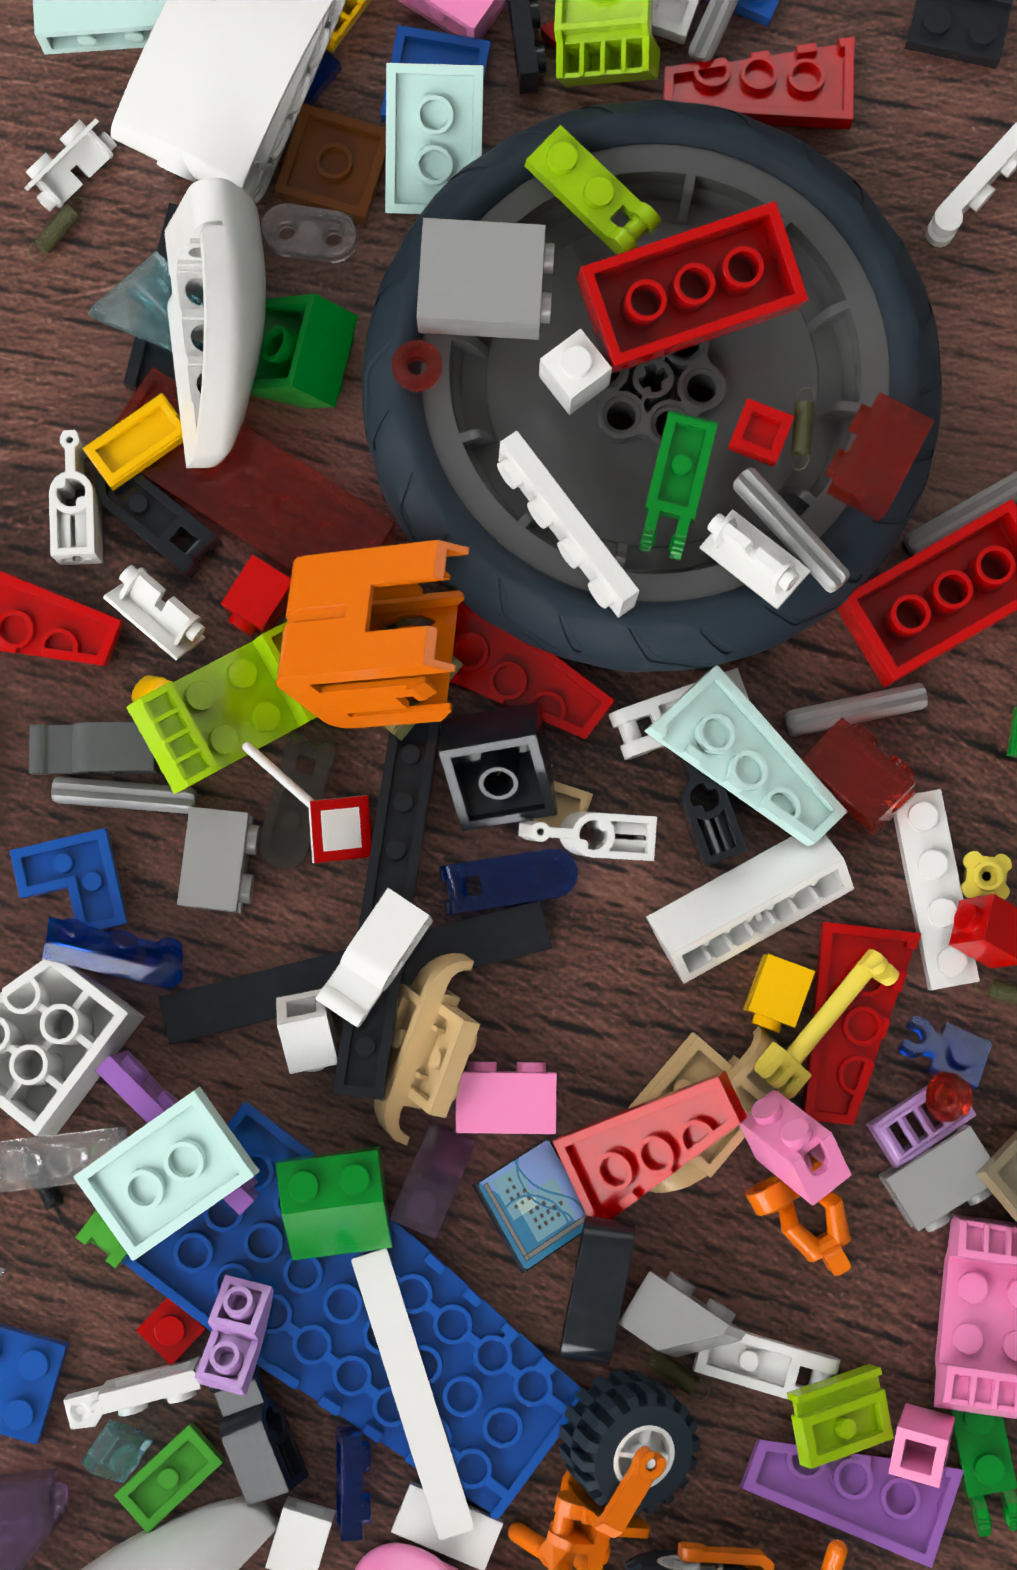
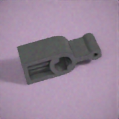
[29,722,161,776]

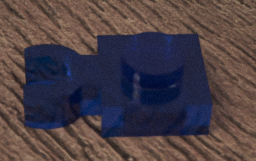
[897,1016,992,1091]

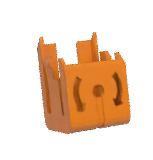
[276,540,469,728]

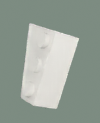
[0,954,145,1136]

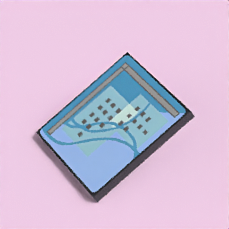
[472,1137,586,1274]

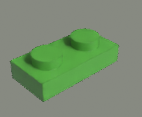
[114,1421,225,1533]

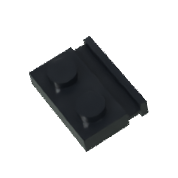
[904,0,1013,69]

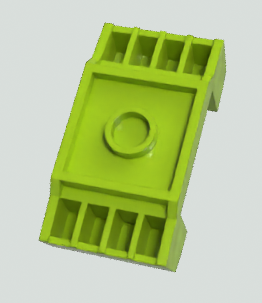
[554,0,660,87]
[126,622,317,794]

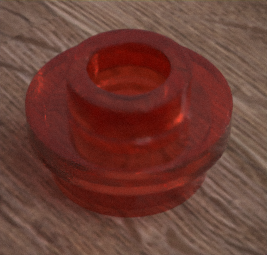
[392,340,443,392]
[926,1071,973,1122]

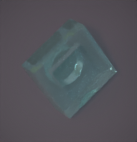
[81,1420,153,1484]

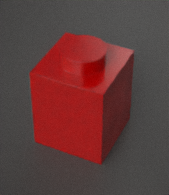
[221,555,291,637]
[949,894,1017,968]

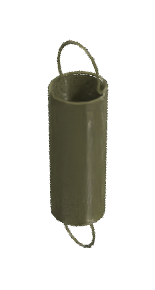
[28,196,86,262]
[791,387,815,470]
[975,978,1017,1005]
[637,1343,710,1401]

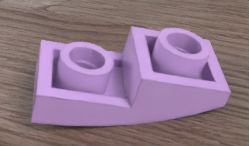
[194,1275,274,1396]

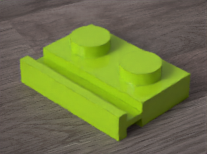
[787,1364,894,1469]

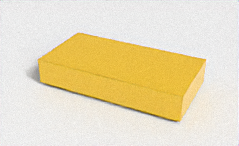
[82,393,183,491]

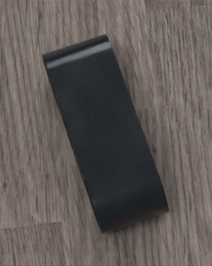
[559,1215,636,1366]

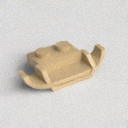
[374,953,480,1146]
[629,1026,779,1193]

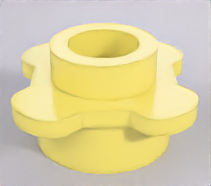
[961,851,1012,900]

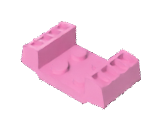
[934,1213,1017,1419]

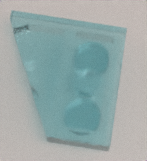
[88,251,203,351]

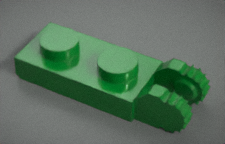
[638,411,718,560]
[947,1409,1017,1537]

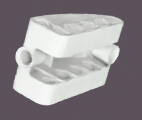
[111,0,346,204]

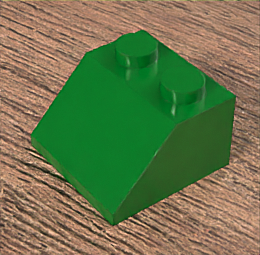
[250,293,358,409]
[276,1146,393,1260]

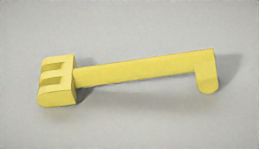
[754,949,899,1099]

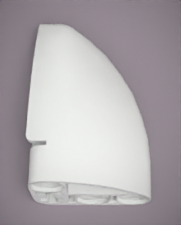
[165,178,266,468]
[80,1495,280,1570]

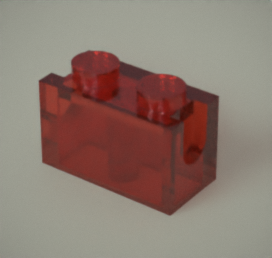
[824,392,935,522]
[801,717,916,836]

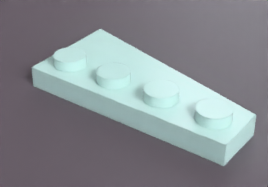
[644,665,848,847]

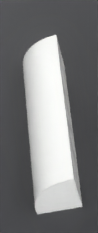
[646,834,854,984]

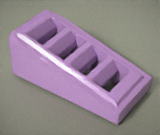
[866,1072,976,1168]

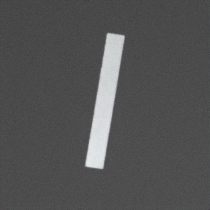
[351,1248,475,1541]

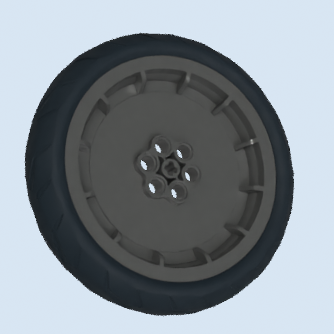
[362,99,942,672]

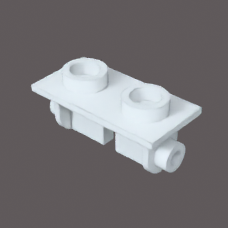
[24,118,117,211]
[699,509,811,610]
[103,565,205,660]

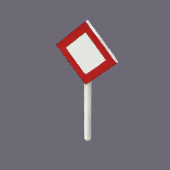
[242,742,372,863]

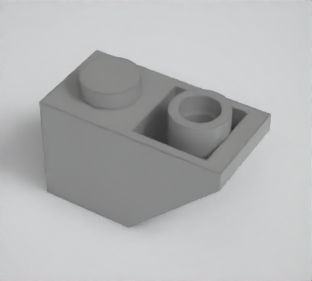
[618,1271,746,1357]

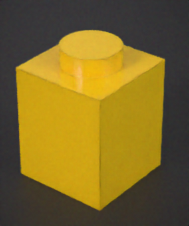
[743,954,815,1033]

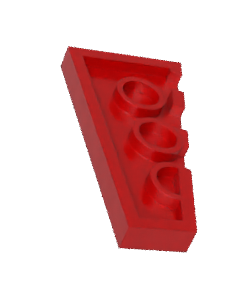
[802,922,922,1125]

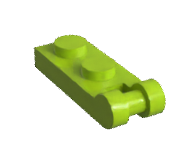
[524,125,662,255]

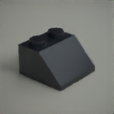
[438,702,558,831]

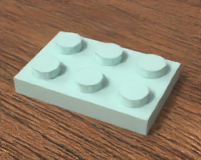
[385,63,484,214]
[73,1086,259,1261]

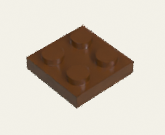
[274,103,386,225]

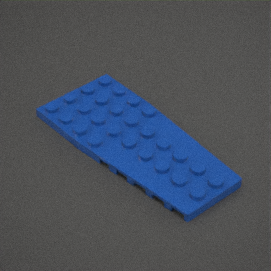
[123,1101,582,1519]

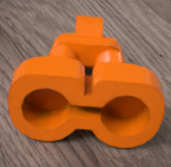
[744,1154,851,1276]

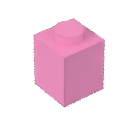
[888,1403,956,1488]

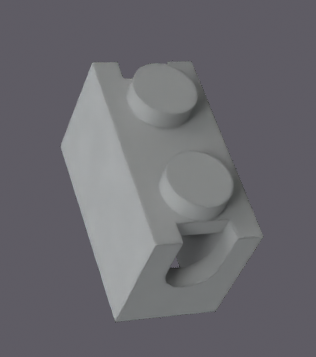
[177,806,260,913]
[878,1124,992,1232]

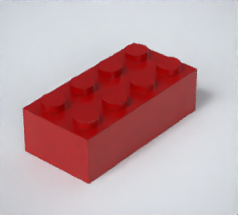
[576,201,809,374]
[836,499,1017,689]

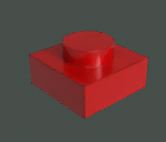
[727,398,795,467]
[135,1298,207,1365]

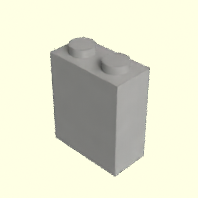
[416,218,555,340]

